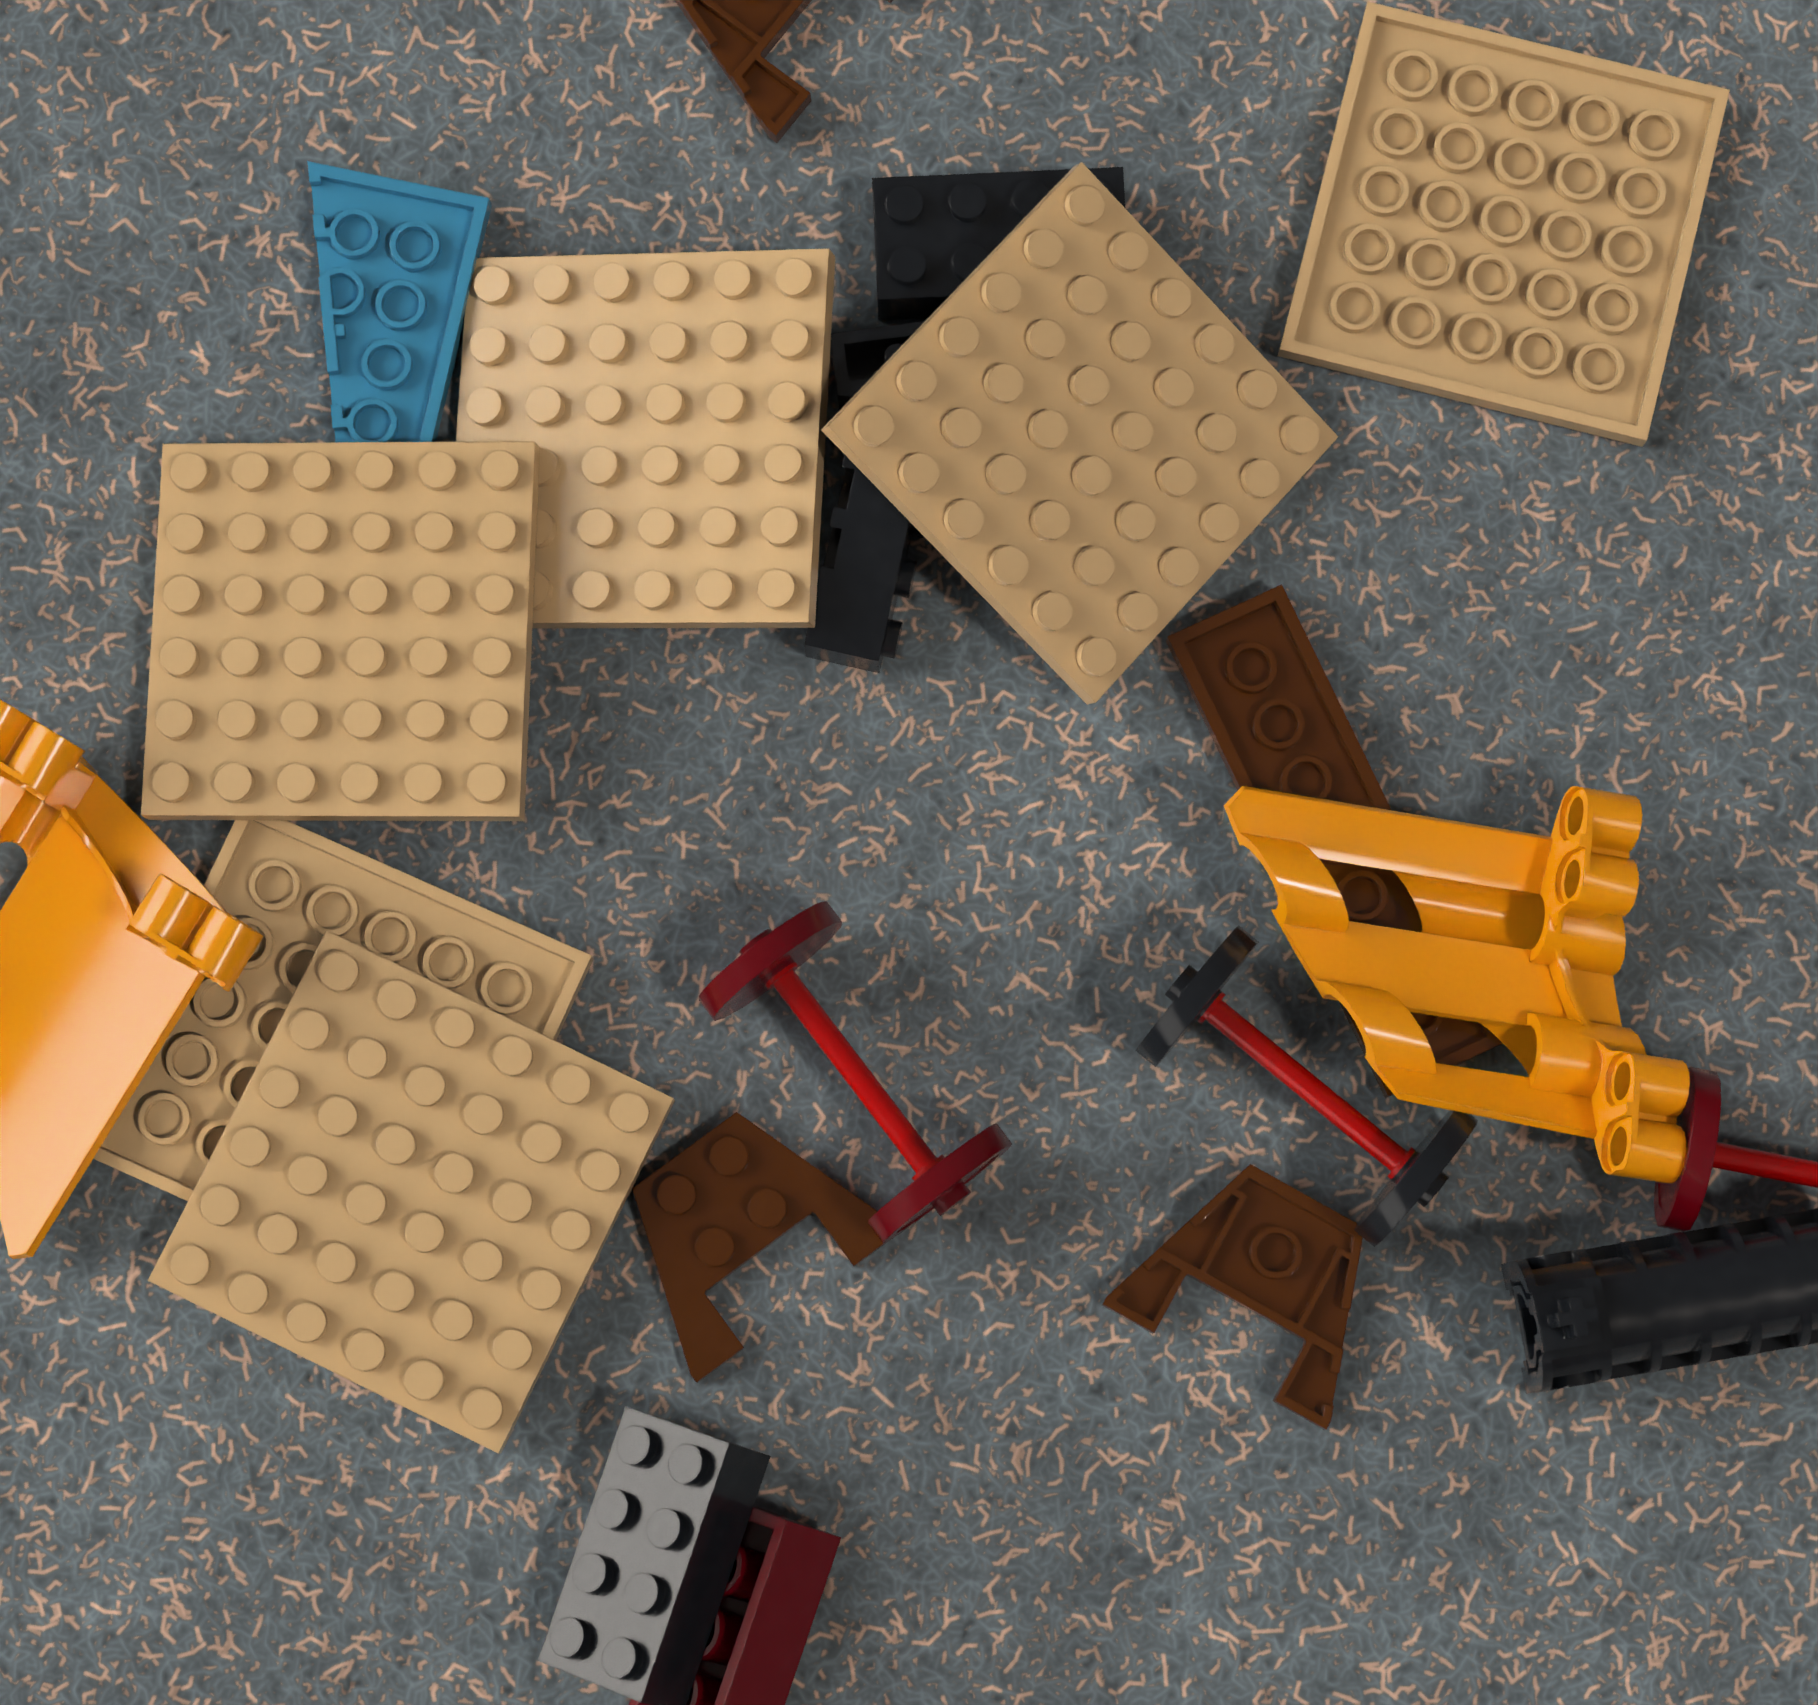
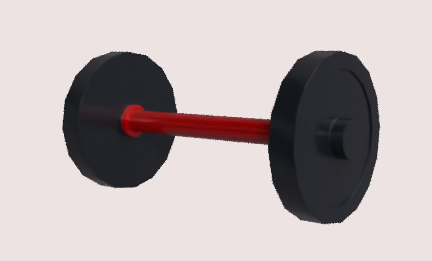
[1136,925,1478,1247]

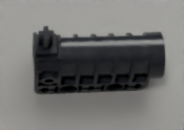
[1501,1208,1818,1394]

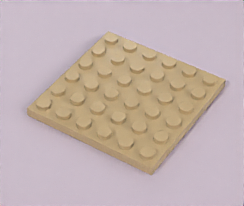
[1278,1,1730,447]
[821,162,1338,705]
[456,249,835,628]
[141,441,540,821]
[93,820,594,1201]
[148,930,675,1454]

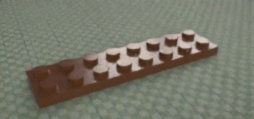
[1166,584,1503,1098]

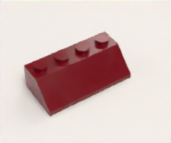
[629,1506,841,1705]

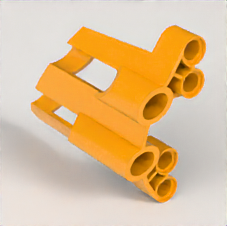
[1224,786,1690,1184]

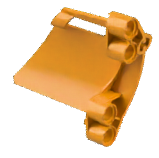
[0,699,264,1259]

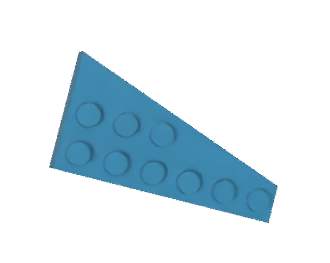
[307,161,492,442]

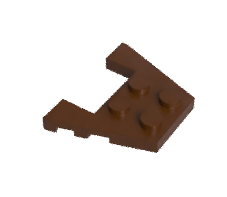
[675,0,893,143]
[632,1112,890,1383]
[1102,1164,1363,1430]

